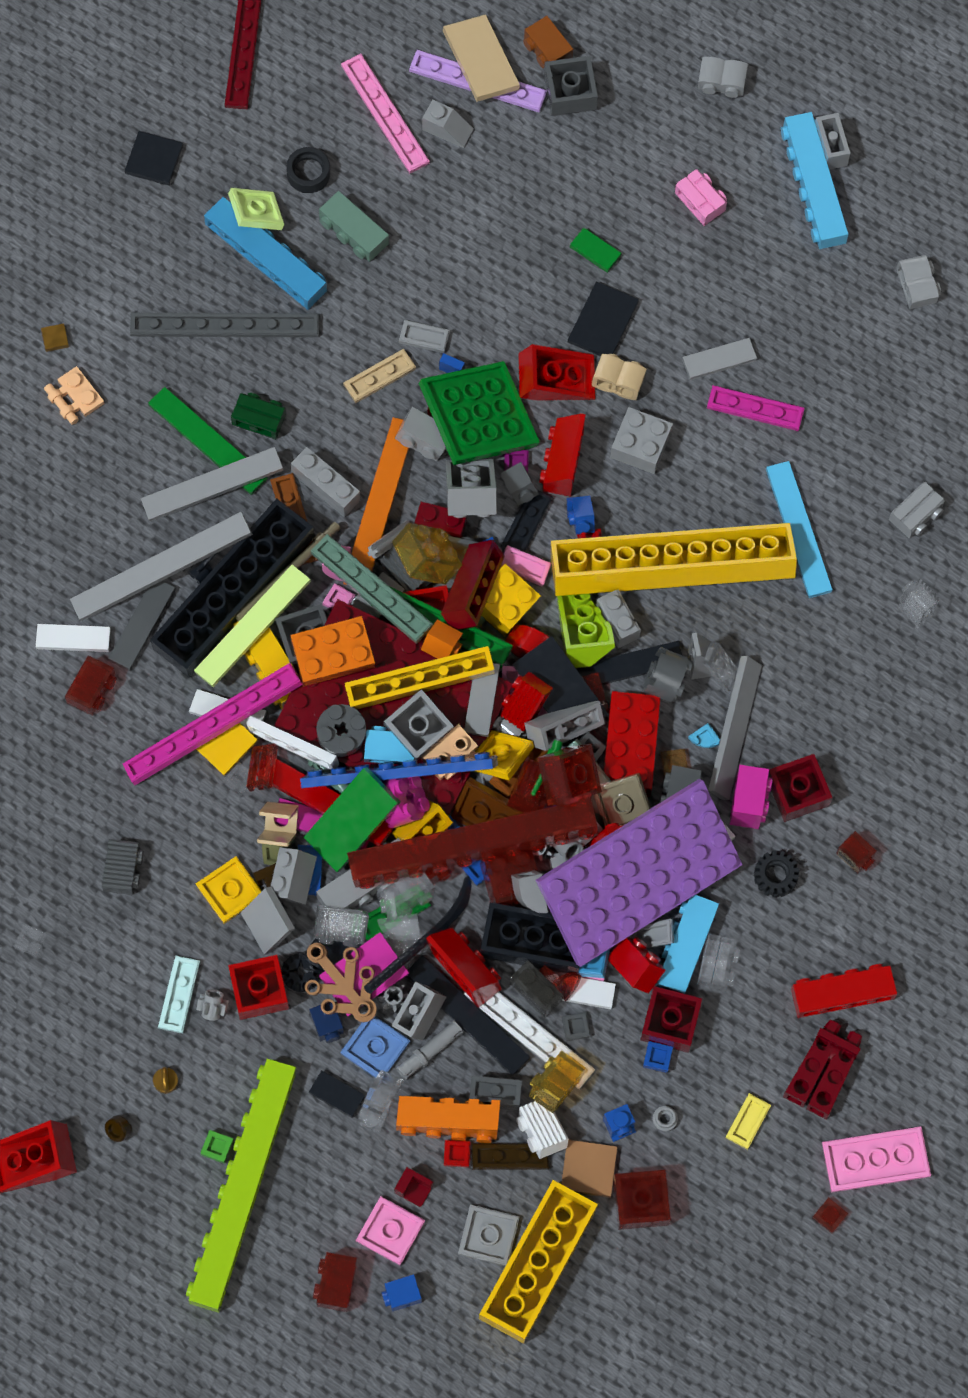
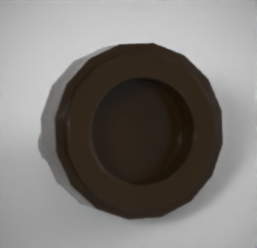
[105,1115,132,1142]

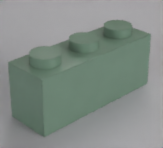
[319,191,389,262]

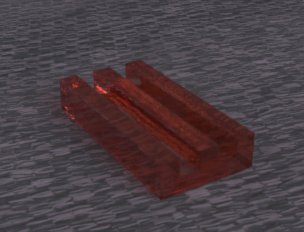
[246,743,278,791]

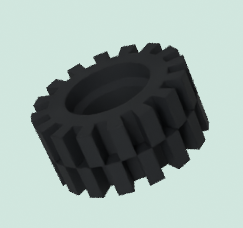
[754,850,799,898]

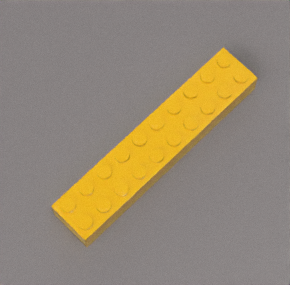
[551,523,797,596]

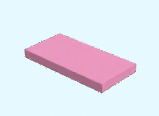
[822,1127,931,1193]

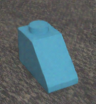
[364,726,414,765]

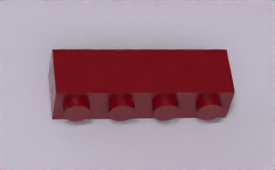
[441,540,505,630]

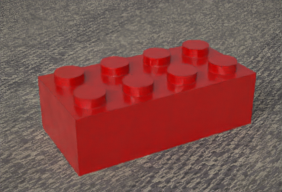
[604,691,660,797]

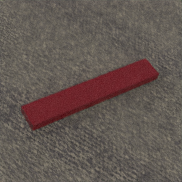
[225,0,262,110]

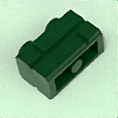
[231,393,286,440]

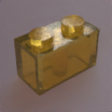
[529,1050,586,1113]

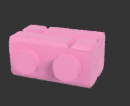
[675,169,727,226]

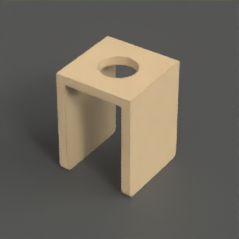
[257,802,299,847]

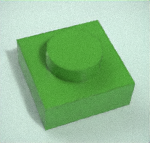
[200,1130,234,1164]

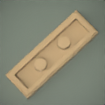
[343,349,416,403]

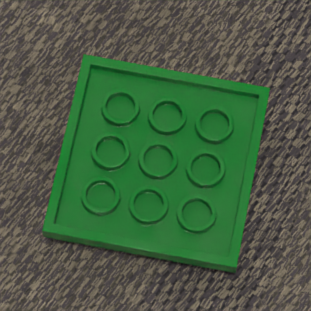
[418,361,540,465]

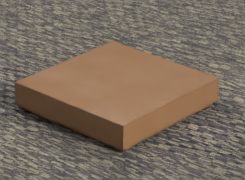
[561,1140,617,1198]

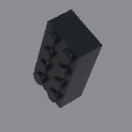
[480,902,580,976]

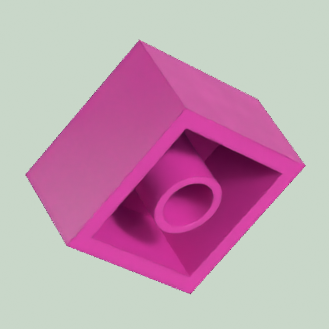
[729,765,772,829]

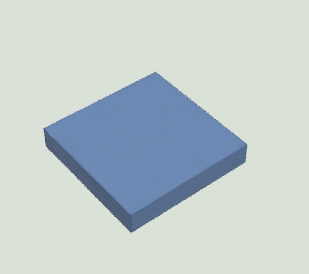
[340,1017,410,1082]

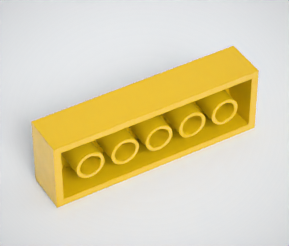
[479,1180,598,1344]

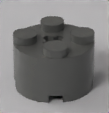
[642,647,693,703]
[317,704,366,757]

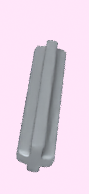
[367,520,414,559]

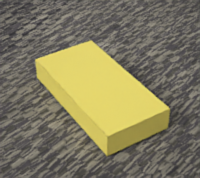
[725,1093,771,1150]

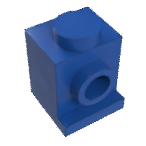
[566,495,595,534]
[603,1104,636,1142]

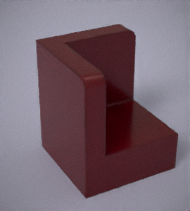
[394,1167,433,1207]

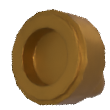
[153,1067,178,1094]

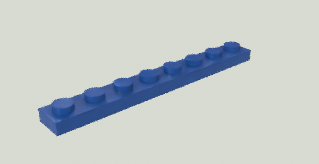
[300,752,498,788]

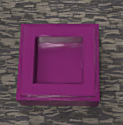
[504,450,528,472]

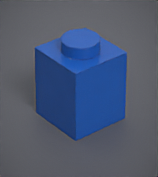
[381,1274,422,1312]

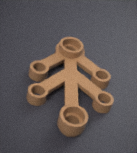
[305,943,377,1023]

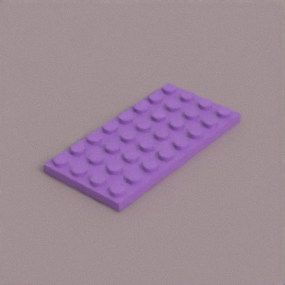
[535,779,742,967]

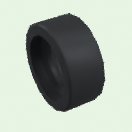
[286,147,330,193]

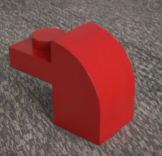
[505,625,549,658]

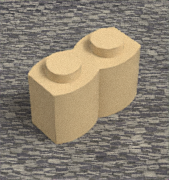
[592,354,647,400]

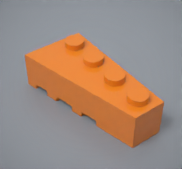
[396,1096,500,1143]

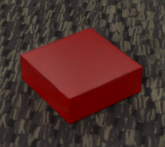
[444,1140,470,1168]

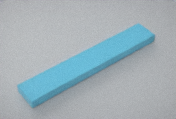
[766,461,832,598]

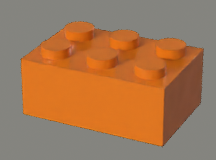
[291,616,375,686]

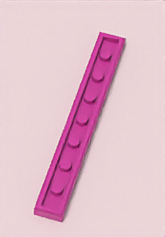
[123,663,303,785]

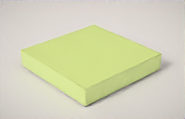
[228,188,284,230]

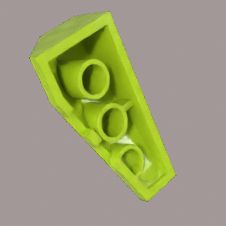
[556,594,615,668]

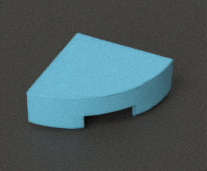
[688,723,721,748]

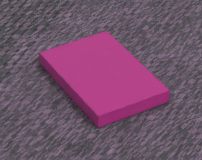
[319,932,409,1017]

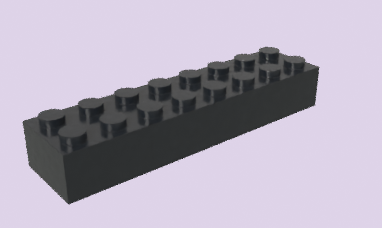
[150,498,315,678]

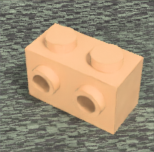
[421,724,478,781]

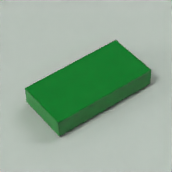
[570,228,621,273]

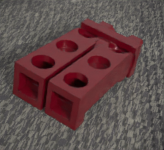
[783,1020,862,1120]

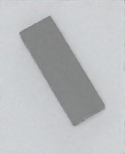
[682,338,757,380]
[464,663,500,737]

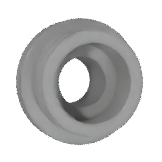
[652,1106,678,1132]

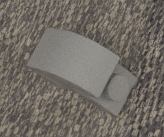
[511,870,548,913]

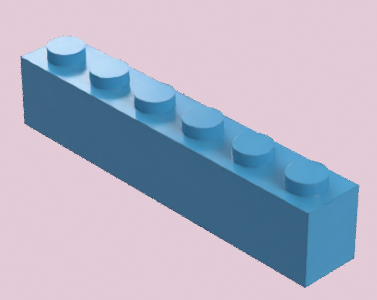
[204,197,327,310]

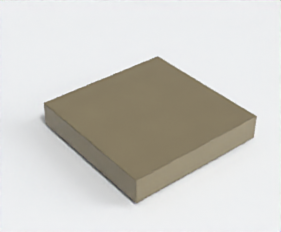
[591,773,651,827]

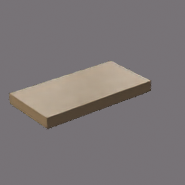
[443,15,520,102]

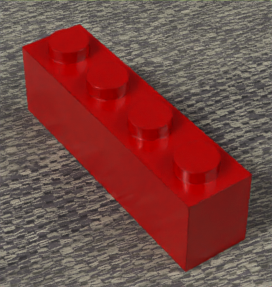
[791,964,897,1018]

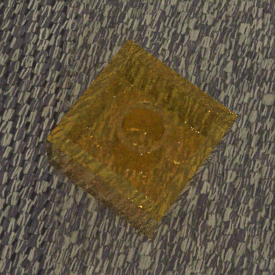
[392,523,462,585]

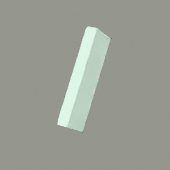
[158,956,200,1034]

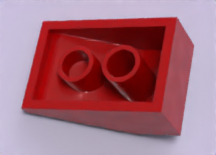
[519,344,595,401]
[0,1120,77,1193]

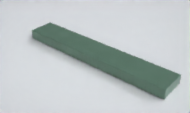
[311,534,433,644]

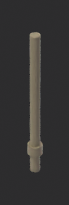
[236,522,341,622]

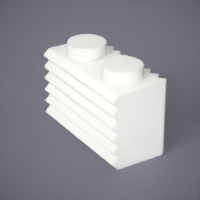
[516,1097,569,1159]

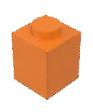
[421,619,463,659]

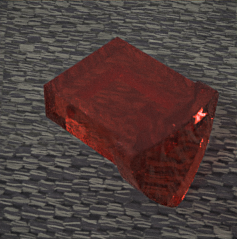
[538,965,582,1001]

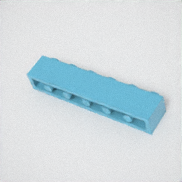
[781,112,848,249]

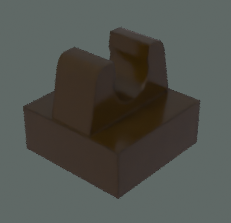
[253,863,276,887]

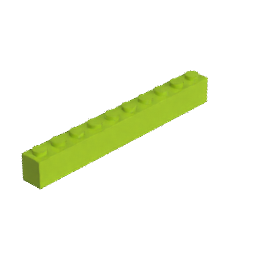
[186,1059,297,1313]

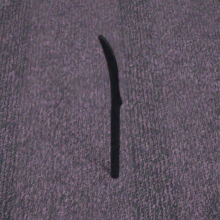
[364,876,472,994]

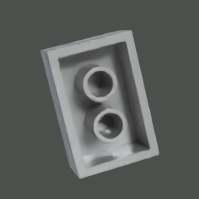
[446,459,496,518]

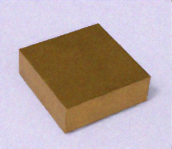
[41,323,69,352]

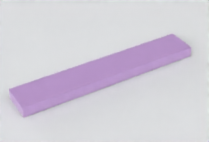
[409,50,547,113]

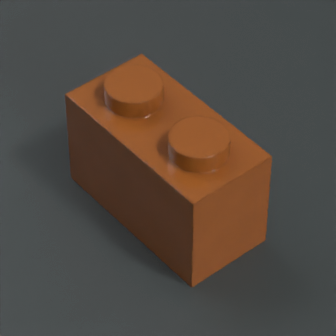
[523,16,574,68]

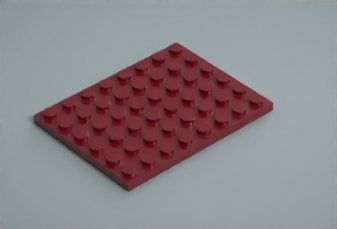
[274,599,513,815]

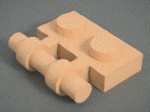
[44,366,105,425]

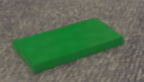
[304,767,401,872]

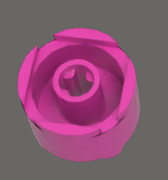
[381,776,430,828]

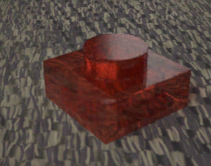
[812,1197,848,1234]

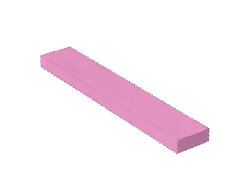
[341,54,430,174]

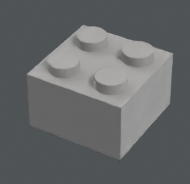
[610,407,673,474]
[384,689,454,761]

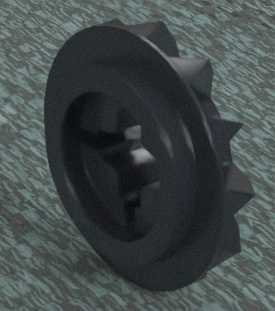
[281,952,321,992]

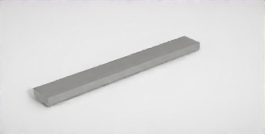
[70,512,253,621]

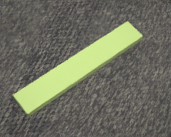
[194,565,311,687]

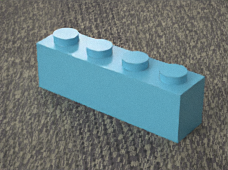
[656,895,719,994]

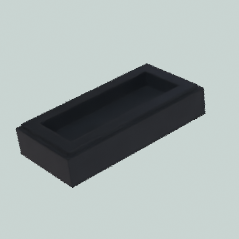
[309,1070,365,1118]

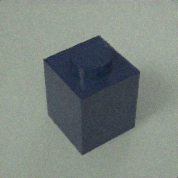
[309,1002,344,1043]

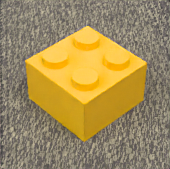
[481,564,541,637]

